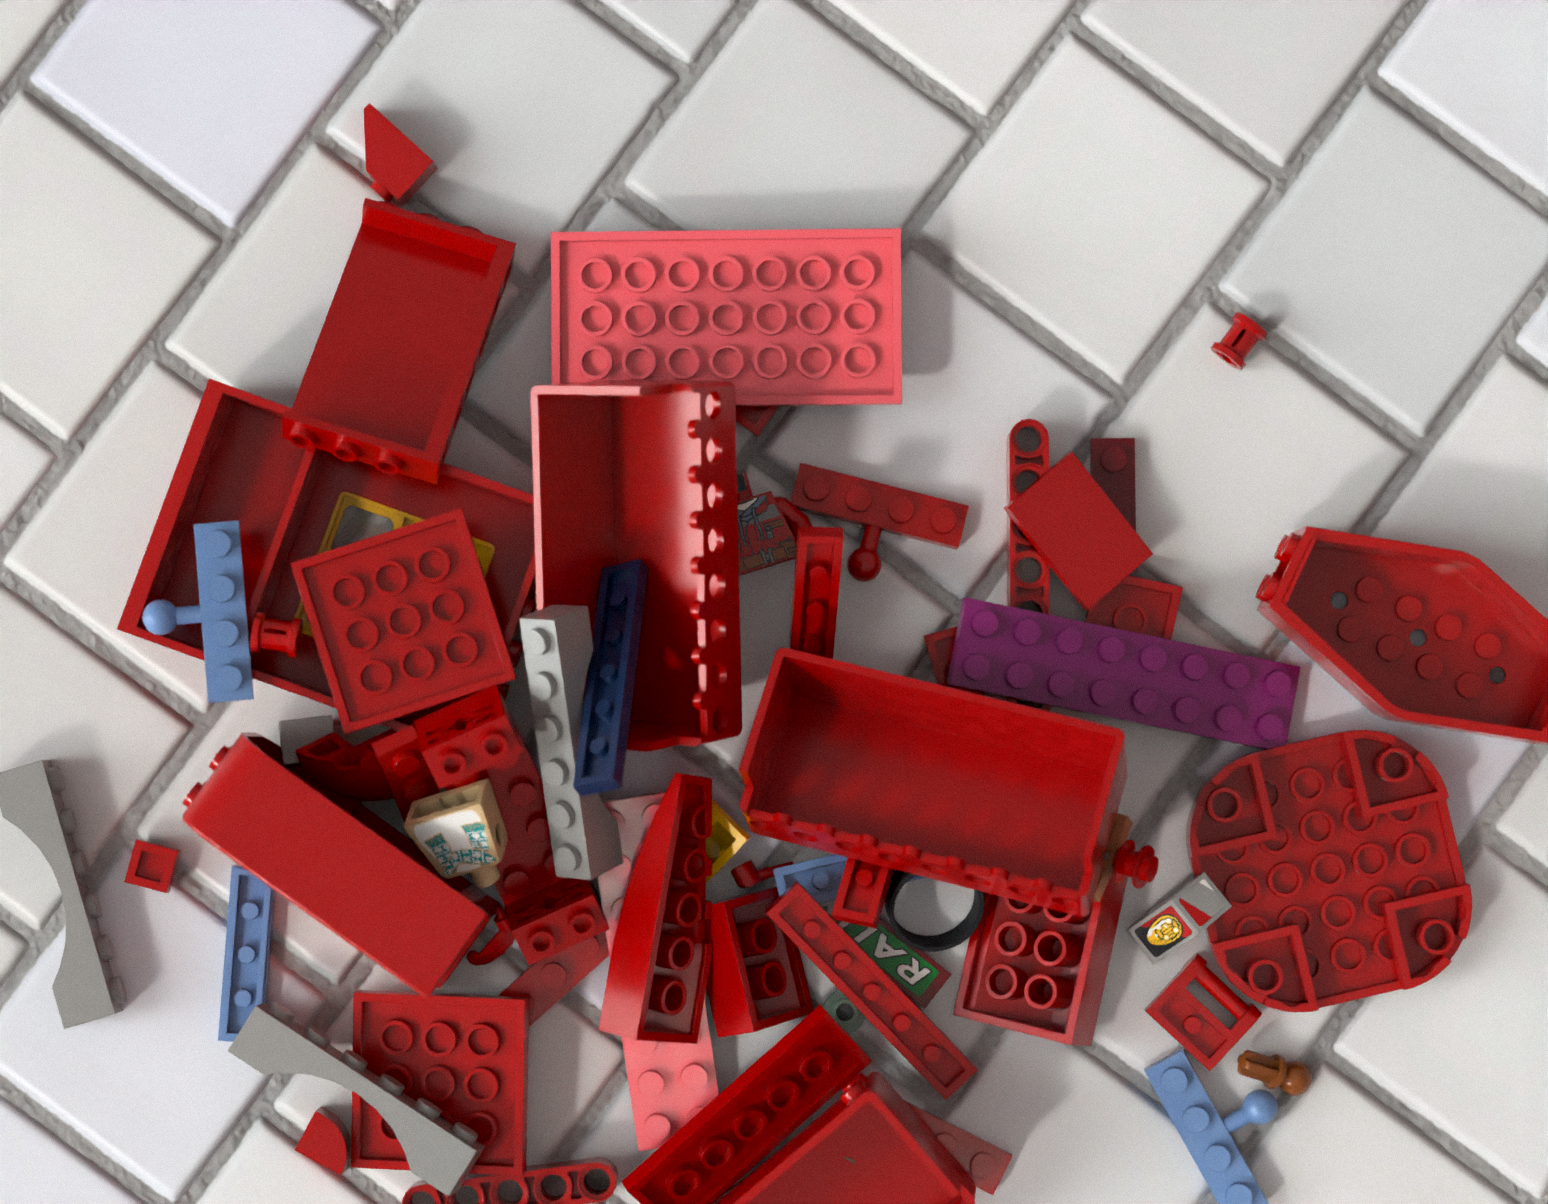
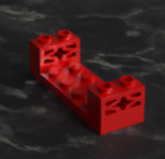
[414,684,609,965]

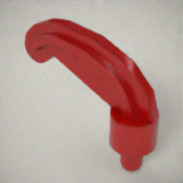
[467,905,515,965]

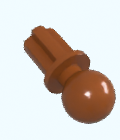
[1237,1050,1312,1096]

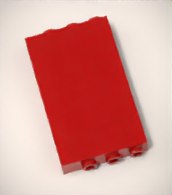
[282,198,516,484]

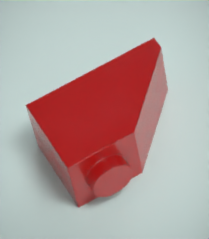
[363,103,438,206]

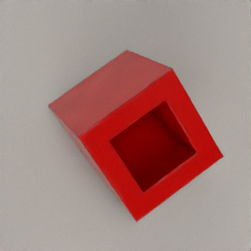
[295,1106,351,1175]

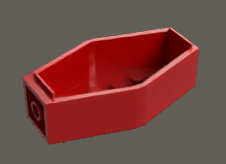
[1255,526,1548,745]

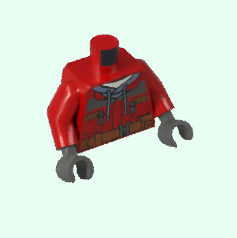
[737,473,813,576]

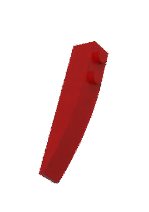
[598,772,712,1044]

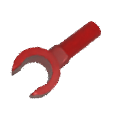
[731,860,794,889]

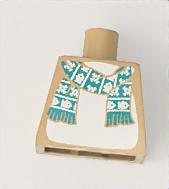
[403,779,508,888]

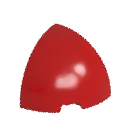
[295,729,397,801]

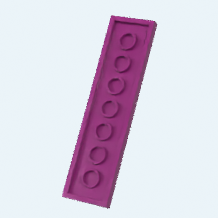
[946,598,1300,749]

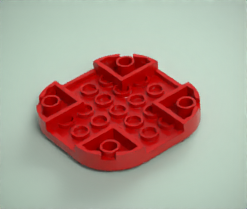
[1186,730,1472,1013]

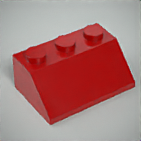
[706,887,814,1038]

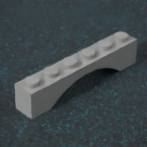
[519,605,623,880]
[0,760,126,1029]
[228,1002,485,1196]

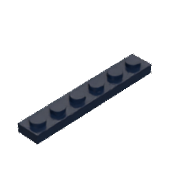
[573,559,649,797]

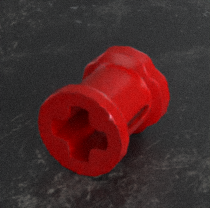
[1211,312,1268,370]
[250,612,303,658]

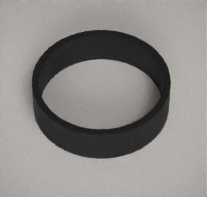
[885,870,984,952]

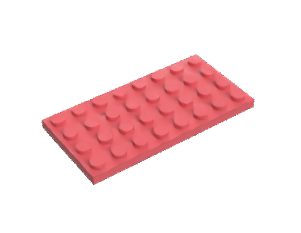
[551,228,902,406]

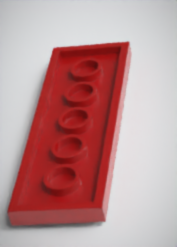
[621,1005,872,1204]

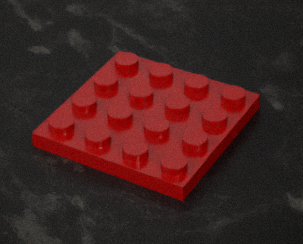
[290,508,517,734]
[351,990,529,1176]

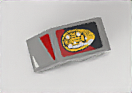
[1126,872,1232,964]

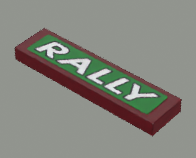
[820,900,952,1009]

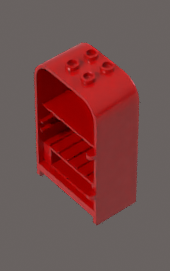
[182,732,500,999]

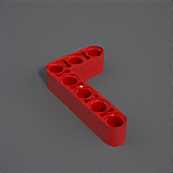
[402,1157,618,1204]

